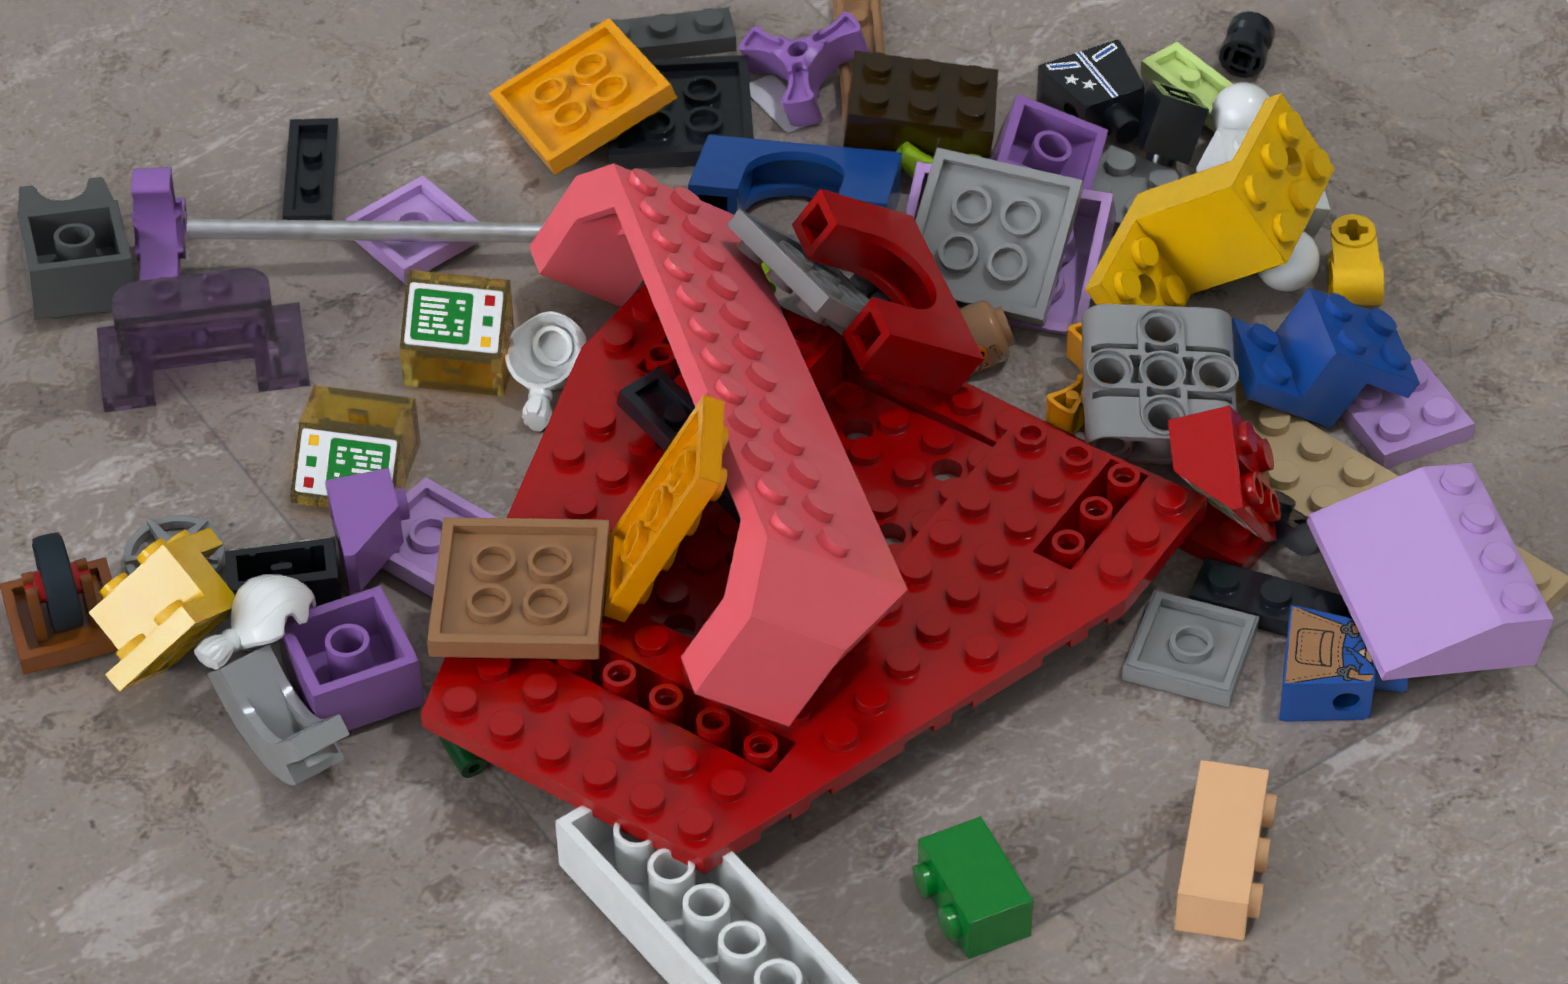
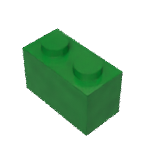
[912,816,1033,959]

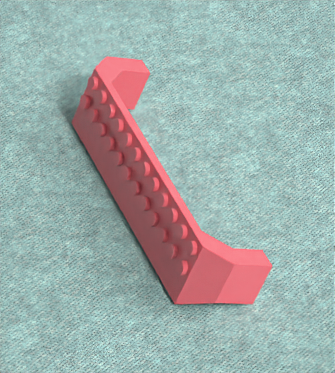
[529,163,908,726]

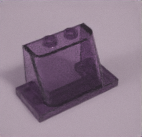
[97,268,310,412]

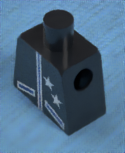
[1037,39,1145,144]

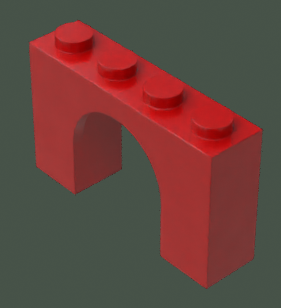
[791,189,984,395]

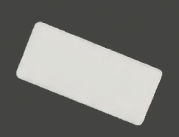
[750,74,805,133]

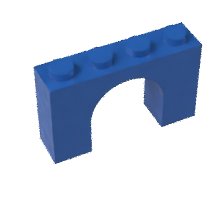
[688,135,902,215]

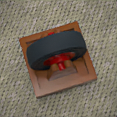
[0,532,118,675]

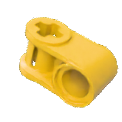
[1327,214,1384,306]

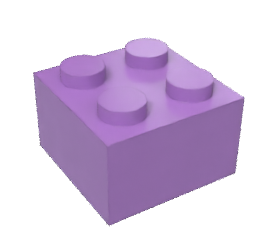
[279,586,425,731]

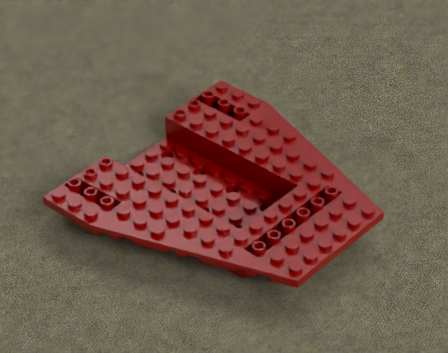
[421,284,1208,874]

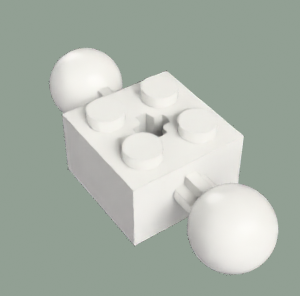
[1196,82,1331,292]

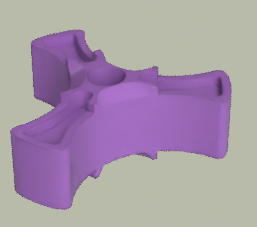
[739,11,869,127]
[131,167,187,298]

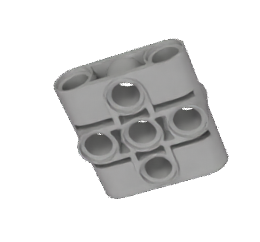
[1081,304,1239,464]

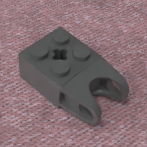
[17,177,136,320]

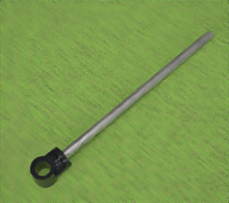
[187,219,544,243]

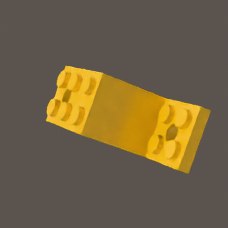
[1085,93,1335,342]

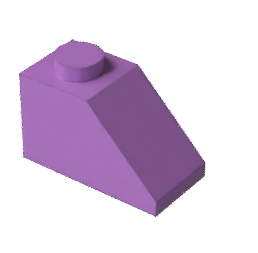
[325,468,410,594]

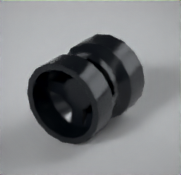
[1219,11,1275,78]

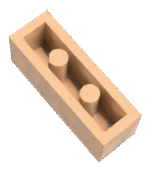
[1174,760,1277,941]

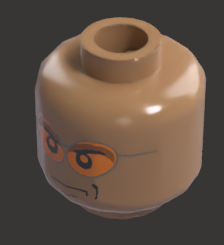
[959,300,1016,375]

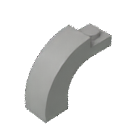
[207,644,350,785]

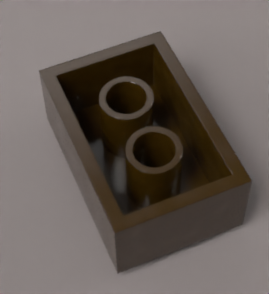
[843,51,998,159]

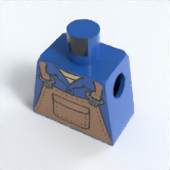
[1279,605,1408,721]

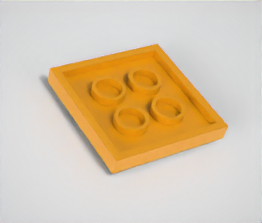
[489,18,677,175]

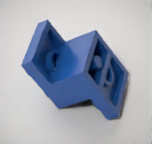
[1232,288,1420,428]

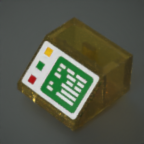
[400,270,515,397]
[290,385,421,508]

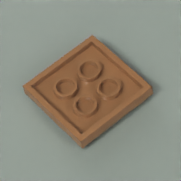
[427,517,610,660]

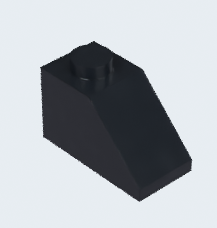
[1136,79,1209,168]

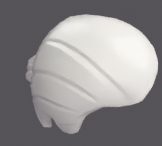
[505,311,587,432]
[194,574,316,670]

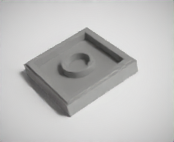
[1122,590,1259,708]

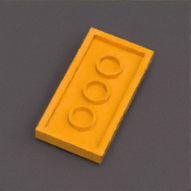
[604,394,729,623]

